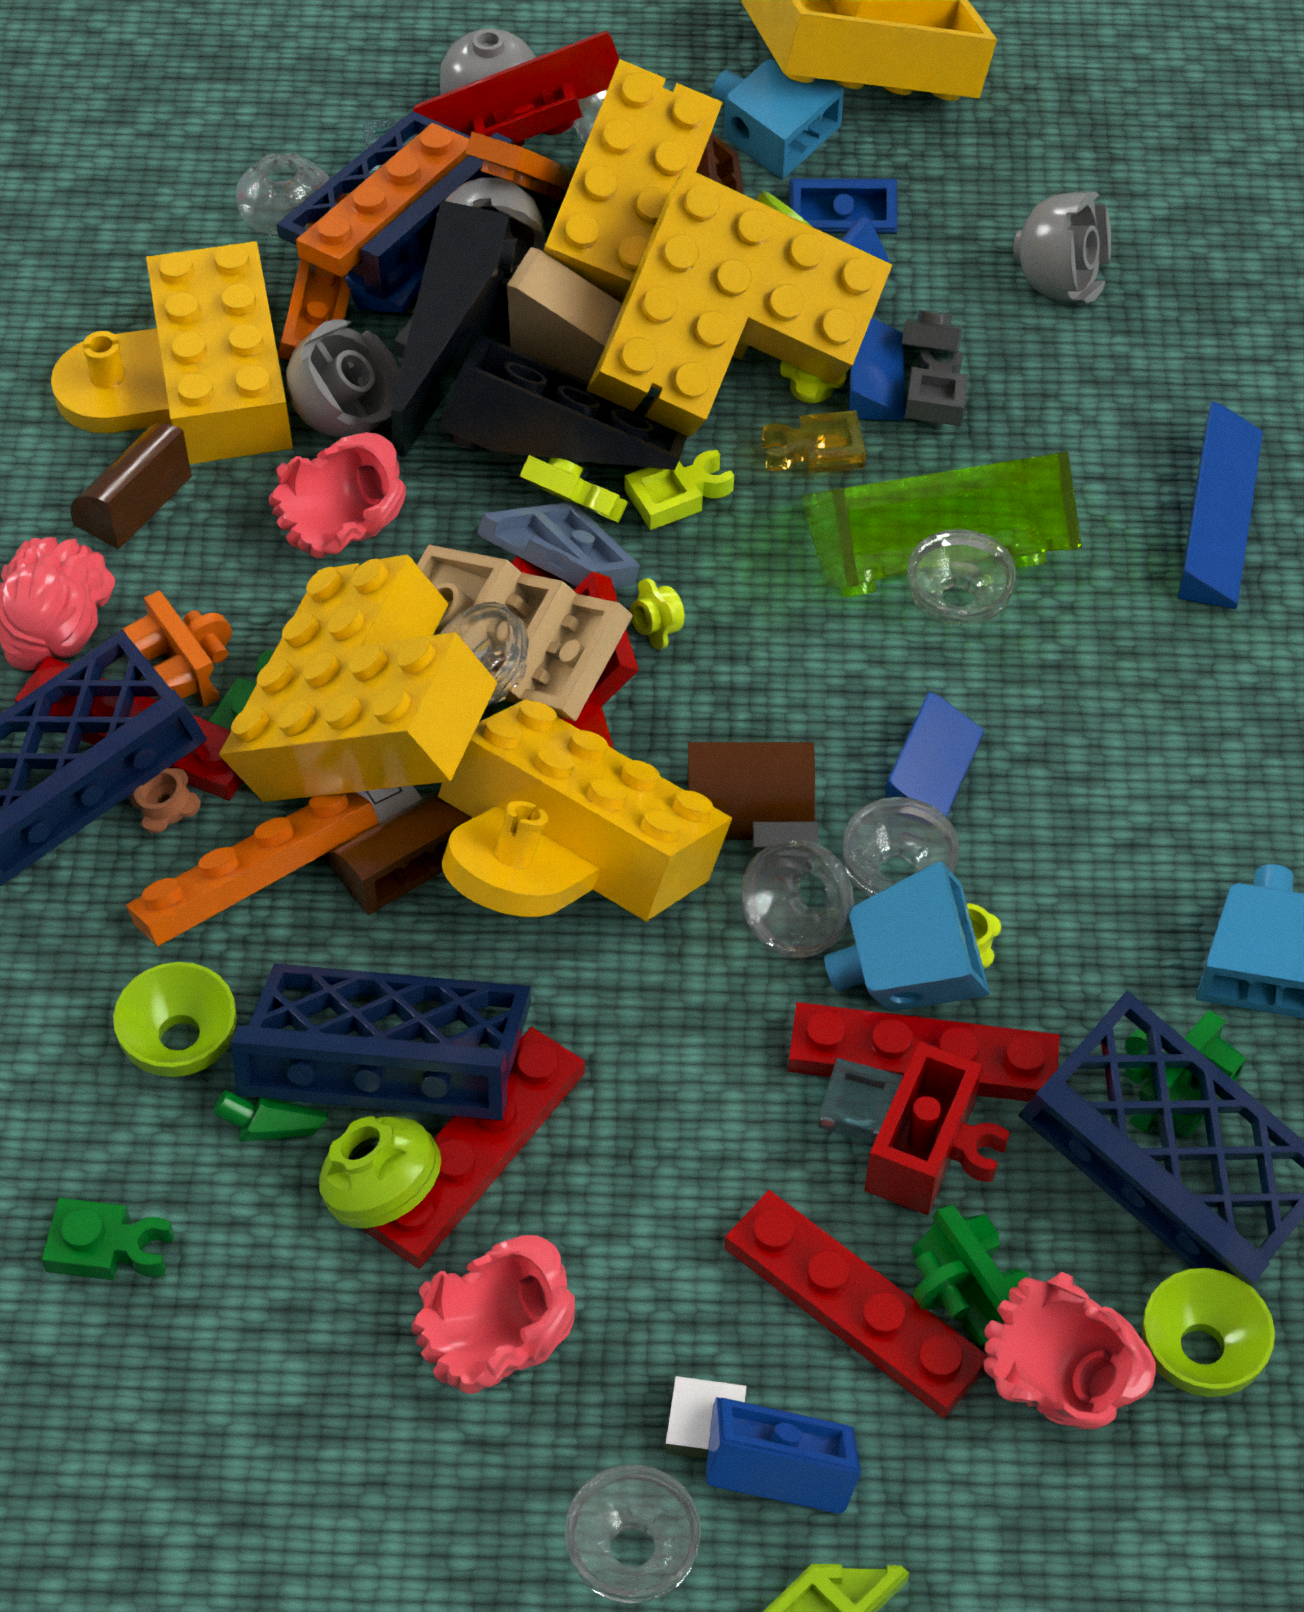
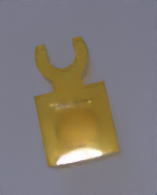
[761,410,866,474]

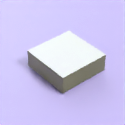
[666,1376,747,1459]

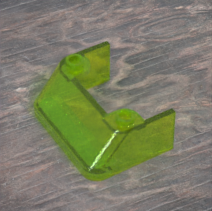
[802,451,1082,597]

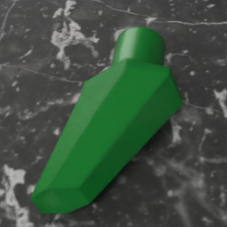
[213,1090,328,1142]

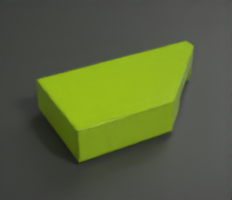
[763,1564,910,1612]

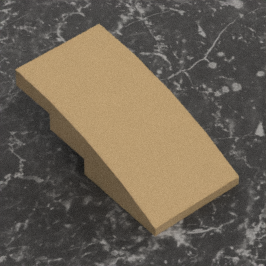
[417,544,633,721]

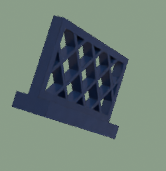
[276,111,514,300]
[0,630,208,886]
[231,963,531,1120]
[1018,990,1304,1286]

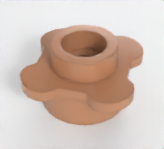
[130,768,201,833]

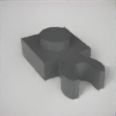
[904,347,968,426]

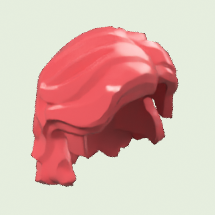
[268,432,406,558]
[0,537,115,671]
[411,1235,575,1394]
[983,1272,1156,1429]

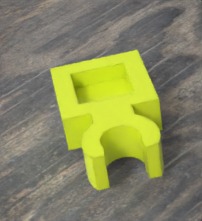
[625,450,734,530]
[520,455,628,523]

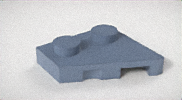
[478,502,640,588]

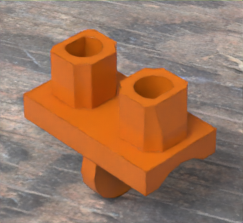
[122,590,232,707]

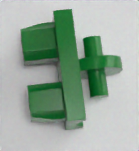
[1125,1010,1246,1139]
[912,1204,1029,1350]

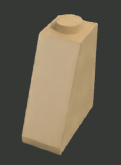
[507,247,622,382]

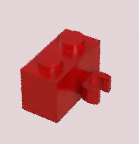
[864,1041,1010,1215]

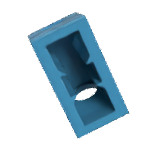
[712,59,844,180]
[824,861,990,1011]
[1196,864,1304,1018]

